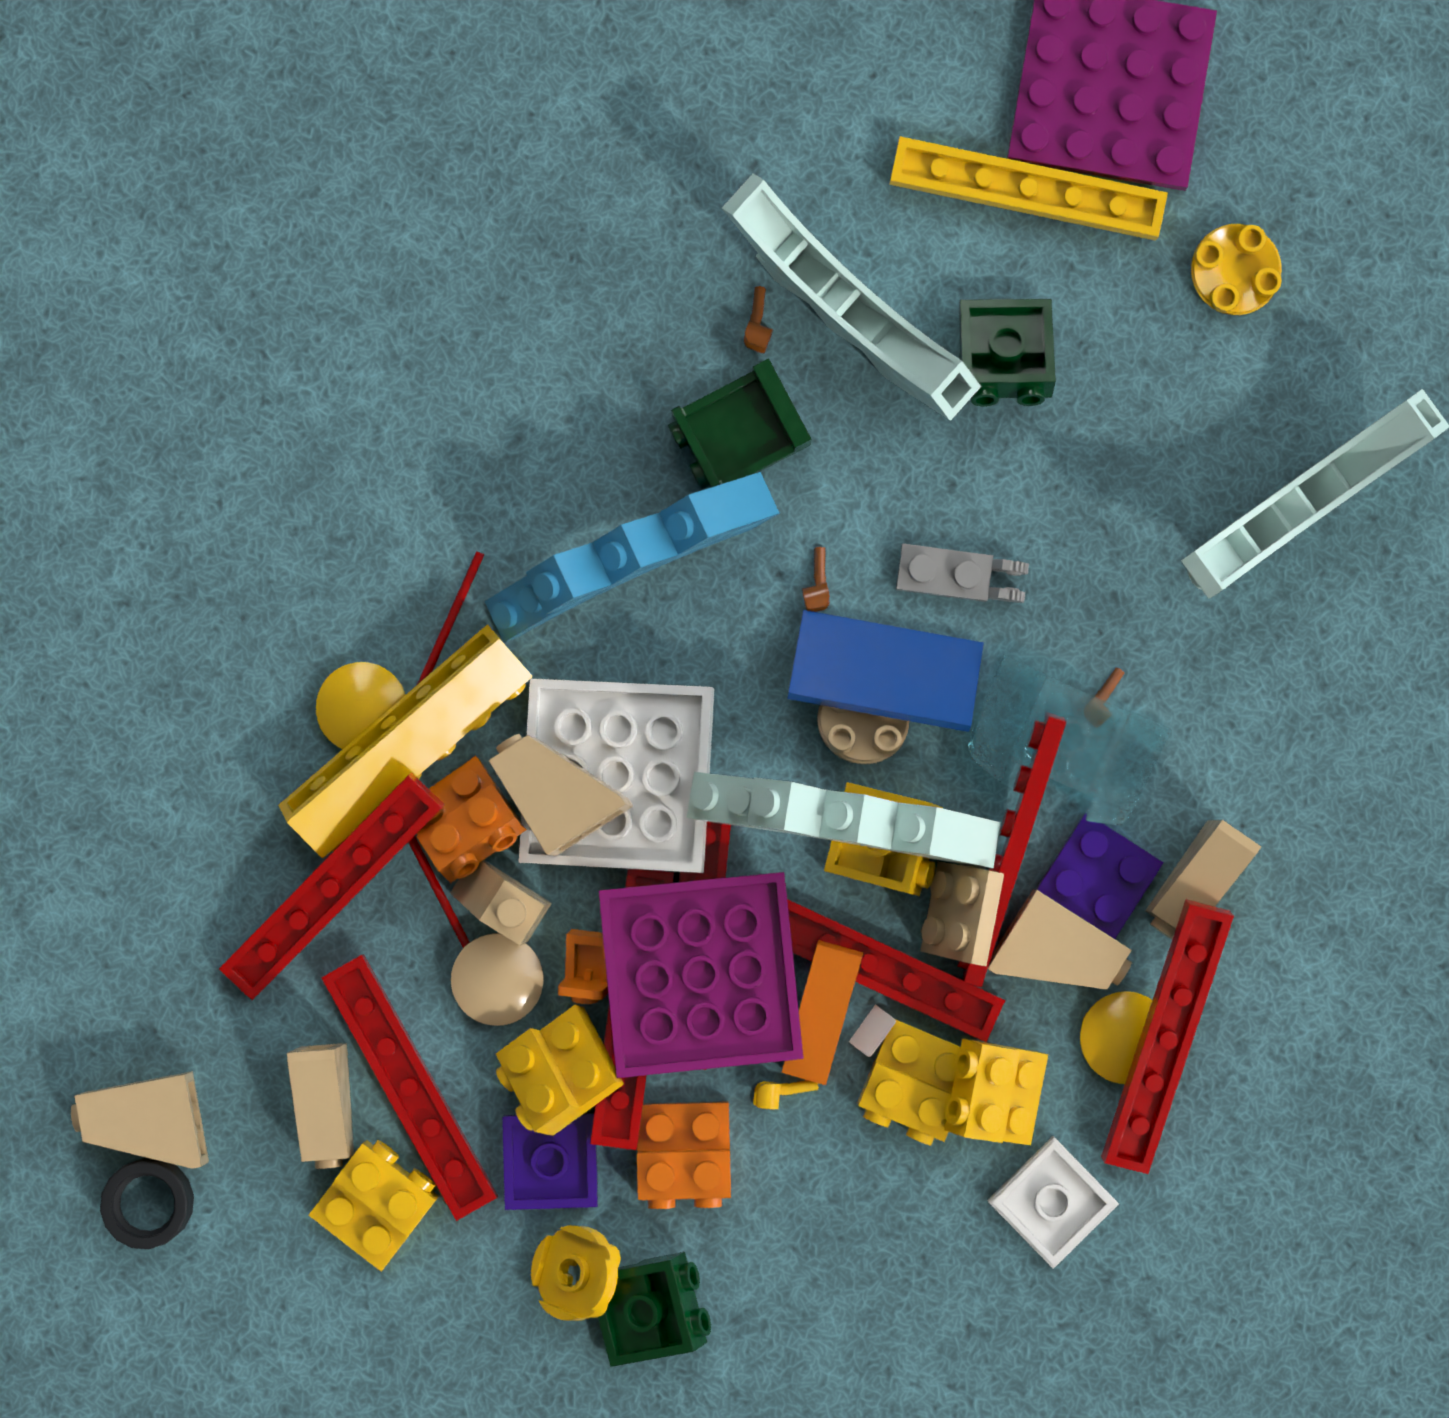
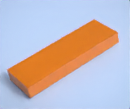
[781,940,863,1085]

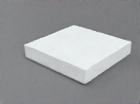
[987,1136,1119,1269]

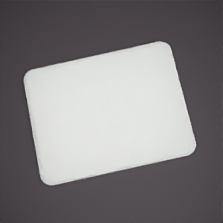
[849,1004,896,1057]

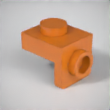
[558,929,608,1004]

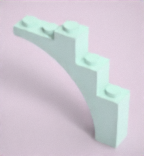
[722,174,981,421]
[1181,389,1449,599]
[687,772,1001,868]

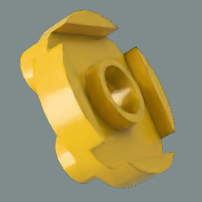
[531,1225,621,1321]

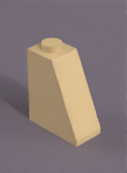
[489,734,633,856]
[1145,820,1261,939]
[450,860,552,946]
[988,889,1132,990]
[287,1043,354,1169]
[71,1071,209,1169]

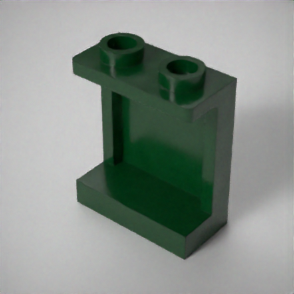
[668,358,812,490]

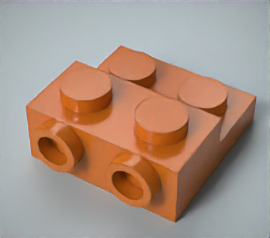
[416,756,526,883]
[637,1101,731,1209]

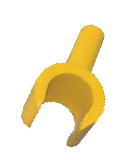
[753,1080,819,1109]

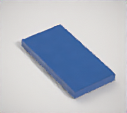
[787,610,984,732]

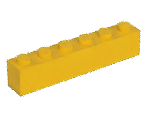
[278,624,533,859]

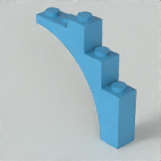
[485,472,780,643]

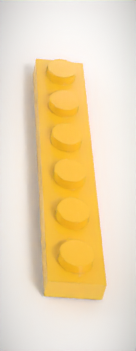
[889,136,1168,241]

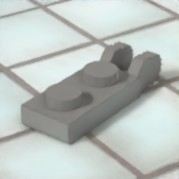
[896,544,1029,603]

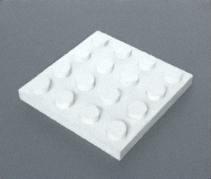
[519,679,714,873]

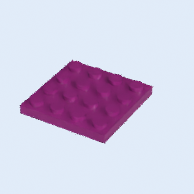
[1007,0,1217,191]
[598,872,803,1078]

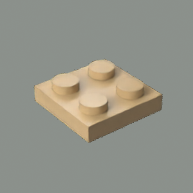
[920,861,1004,966]

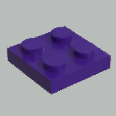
[1035,813,1164,939]
[502,1112,599,1210]

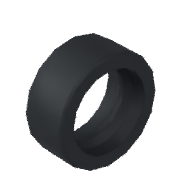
[100,1158,194,1249]

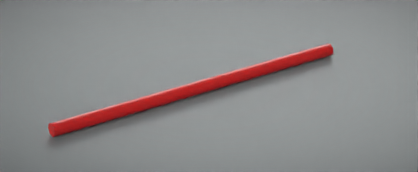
[417,551,484,685]
[408,836,470,948]

